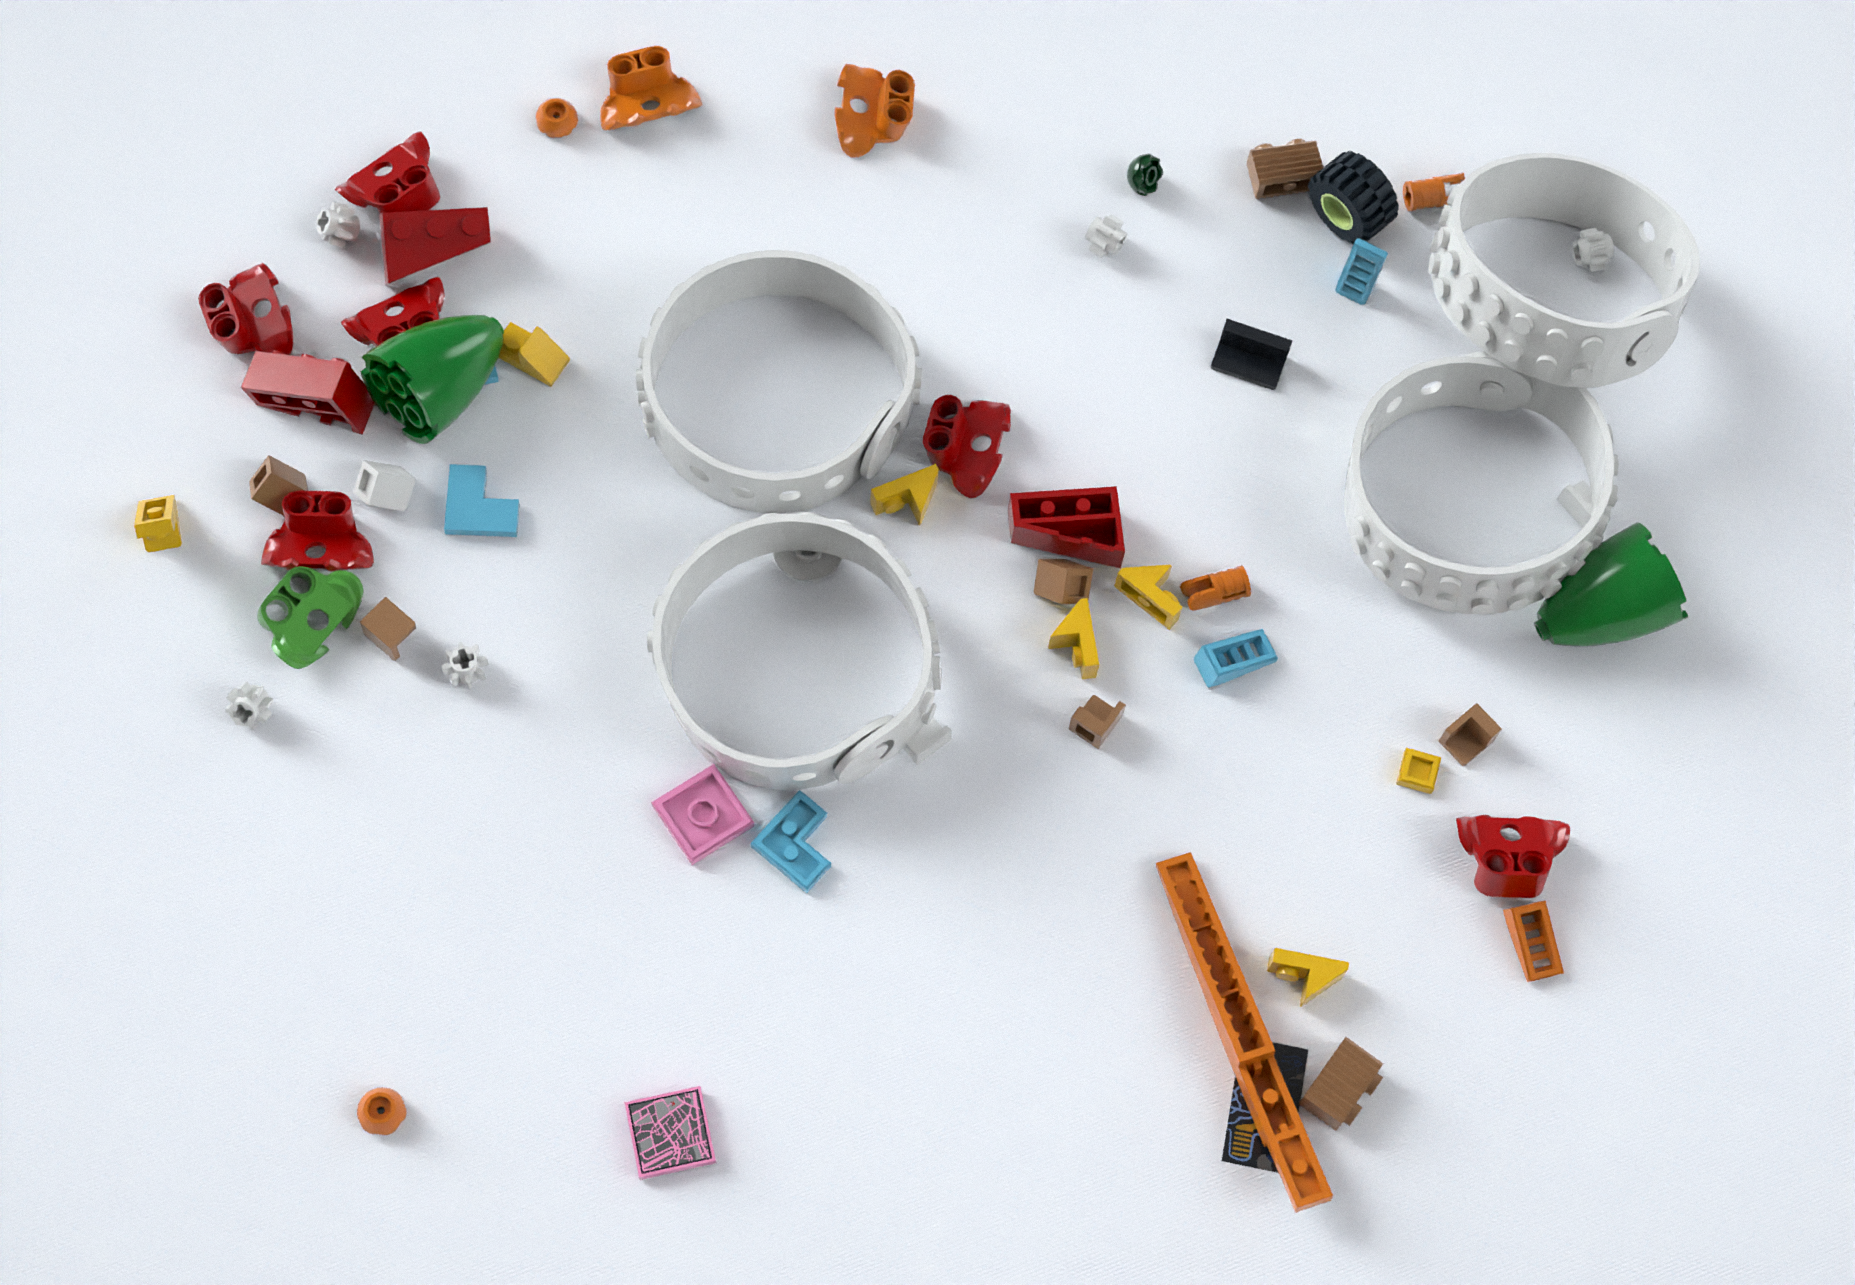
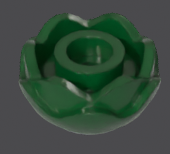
[1127,153,1163,196]

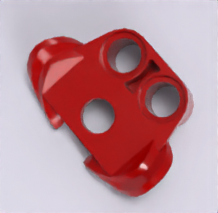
[334,131,440,215]
[198,263,293,355]
[341,277,445,347]
[923,395,1011,498]
[261,490,374,571]
[1456,815,1570,898]

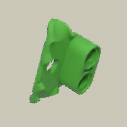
[257,566,364,669]

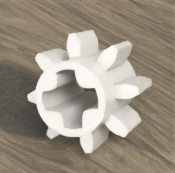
[316,202,360,248]
[1085,214,1128,258]
[1572,227,1614,272]
[442,641,489,689]
[225,681,274,730]

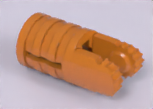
[1403,173,1465,212]
[1179,565,1251,611]

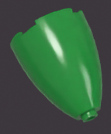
[360,315,504,444]
[1534,522,1688,647]

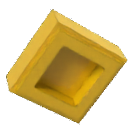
[1396,747,1441,794]

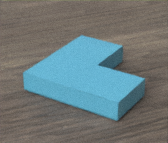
[444,464,520,537]
[751,790,831,894]

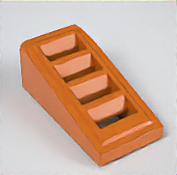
[1503,900,1564,982]

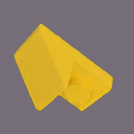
[499,322,570,387]
[870,464,939,525]
[134,495,182,552]
[1114,565,1183,630]
[1048,598,1100,679]
[1267,948,1349,1007]

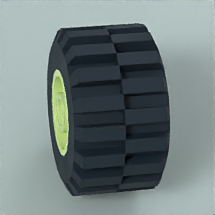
[1308,151,1399,245]

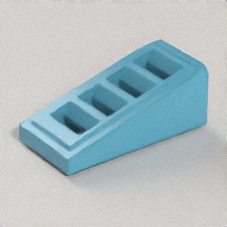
[1335,238,1388,305]
[1194,629,1278,688]

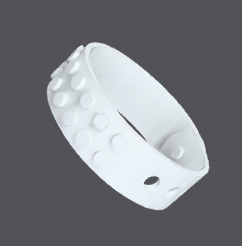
[1428,153,1700,388]
[636,250,922,513]
[1344,351,1619,615]
[647,512,942,791]

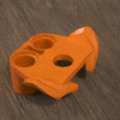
[600,46,703,130]
[834,63,915,158]

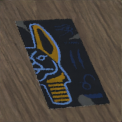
[1221,1042,1308,1173]

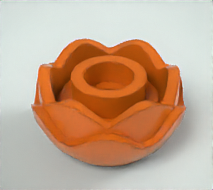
[535,98,578,138]
[357,1087,407,1135]

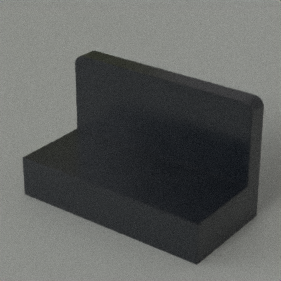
[1211,318,1293,390]

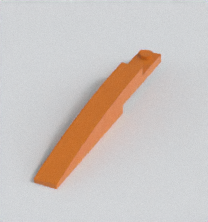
[1156,852,1333,1213]

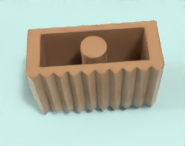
[1246,139,1323,200]
[1299,1037,1384,1130]

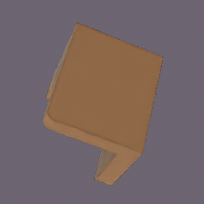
[249,455,308,516]
[1034,558,1093,604]
[360,597,416,661]
[1068,695,1126,749]
[1438,703,1502,766]

